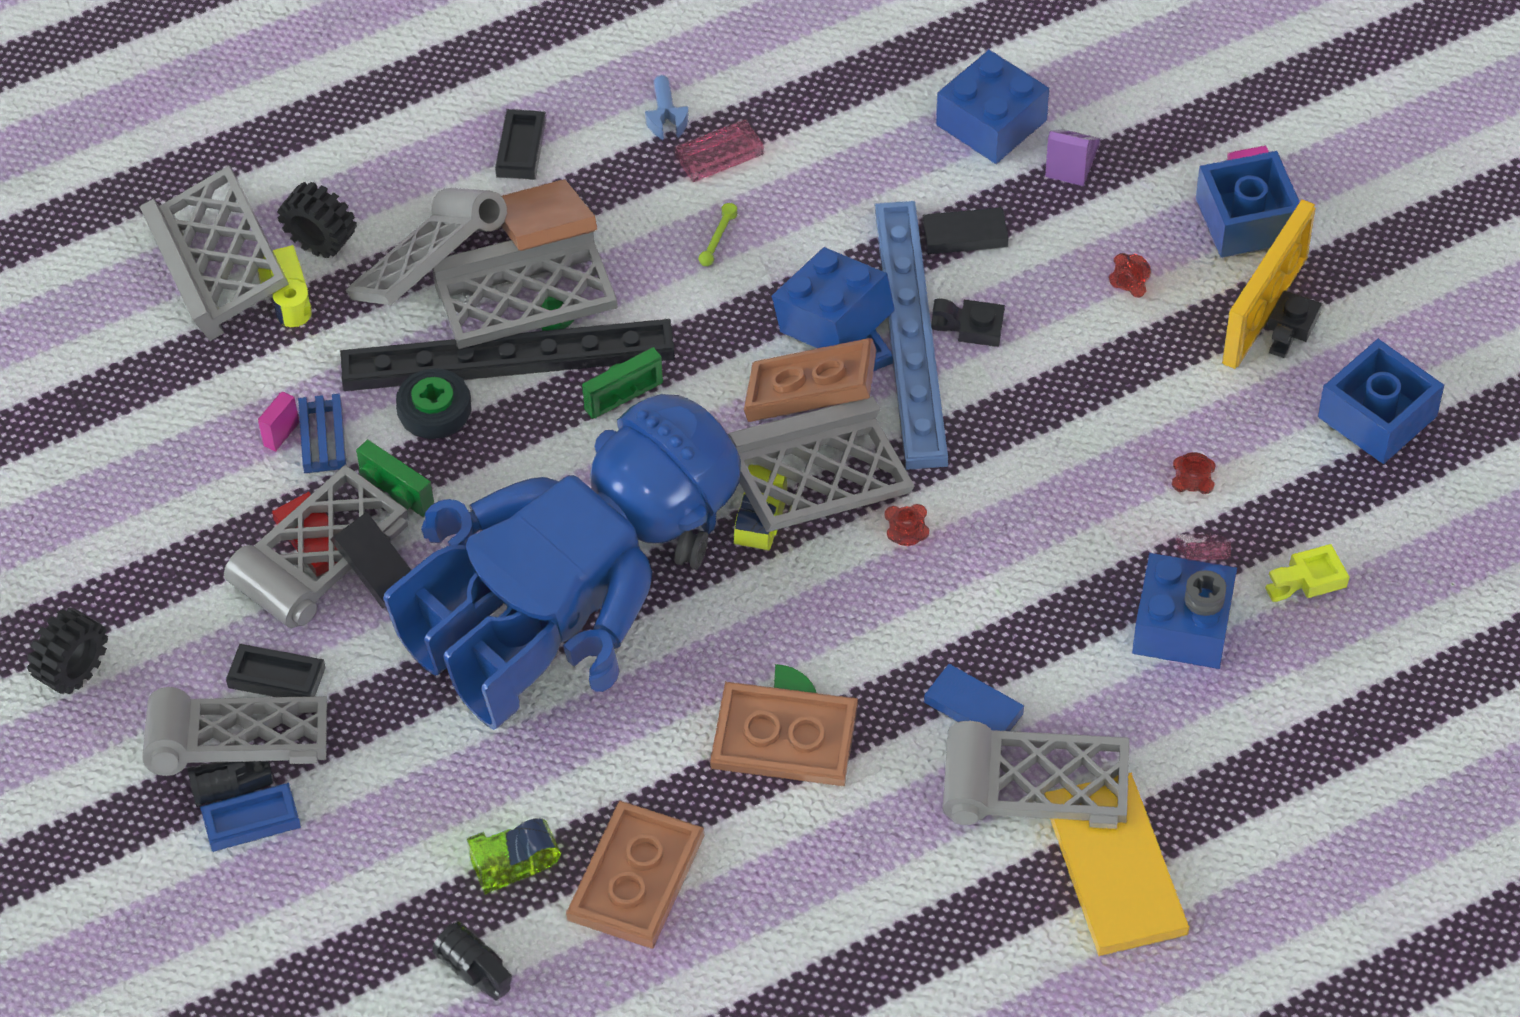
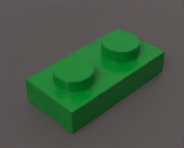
[356,439,434,518]

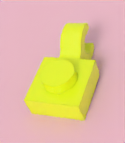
[1265,544,1350,602]

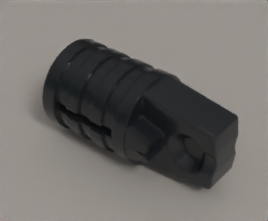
[187,761,273,807]
[432,921,512,1001]

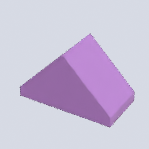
[1045,129,1101,186]

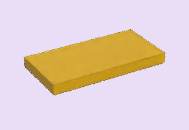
[1222,199,1316,369]
[1044,773,1189,956]

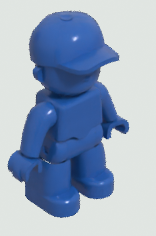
[383,394,741,730]

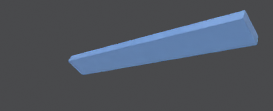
[875,201,948,470]

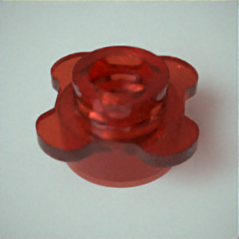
[1109,253,1151,298]
[1172,452,1216,494]
[884,504,929,546]

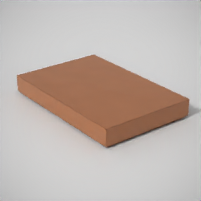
[501,179,597,251]
[744,338,876,422]
[710,681,858,786]
[566,800,705,949]

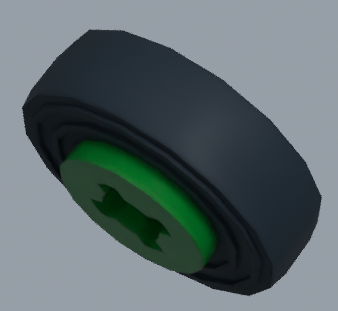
[396,368,471,439]

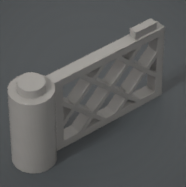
[345,188,507,305]
[224,465,408,628]
[142,687,327,776]
[942,721,1129,829]

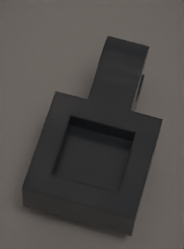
[1267,290,1322,358]
[931,298,1005,347]

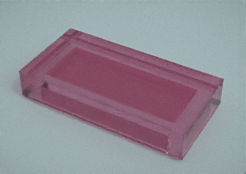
[675,119,764,182]
[1176,534,1231,560]

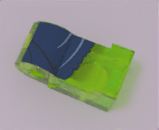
[466,818,561,895]

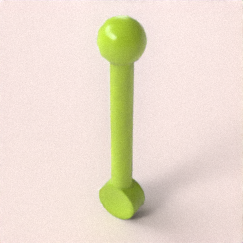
[698,203,737,267]

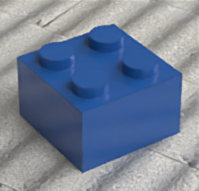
[936,49,1050,164]
[1196,151,1300,258]
[772,247,895,349]
[1318,338,1444,464]
[1132,553,1237,669]

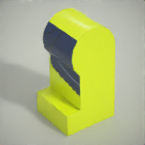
[257,245,312,327]
[734,464,787,550]

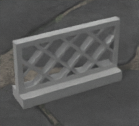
[140,165,289,341]
[432,232,618,349]
[728,396,915,532]

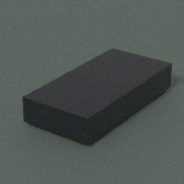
[495,109,547,180]
[922,207,1009,255]
[330,512,411,609]
[226,644,325,697]

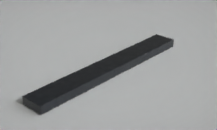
[340,319,675,391]

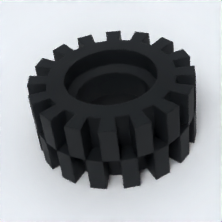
[277,182,357,258]
[27,607,108,695]

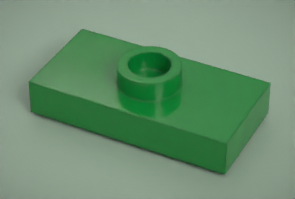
[582,347,663,419]

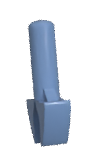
[645,75,689,140]

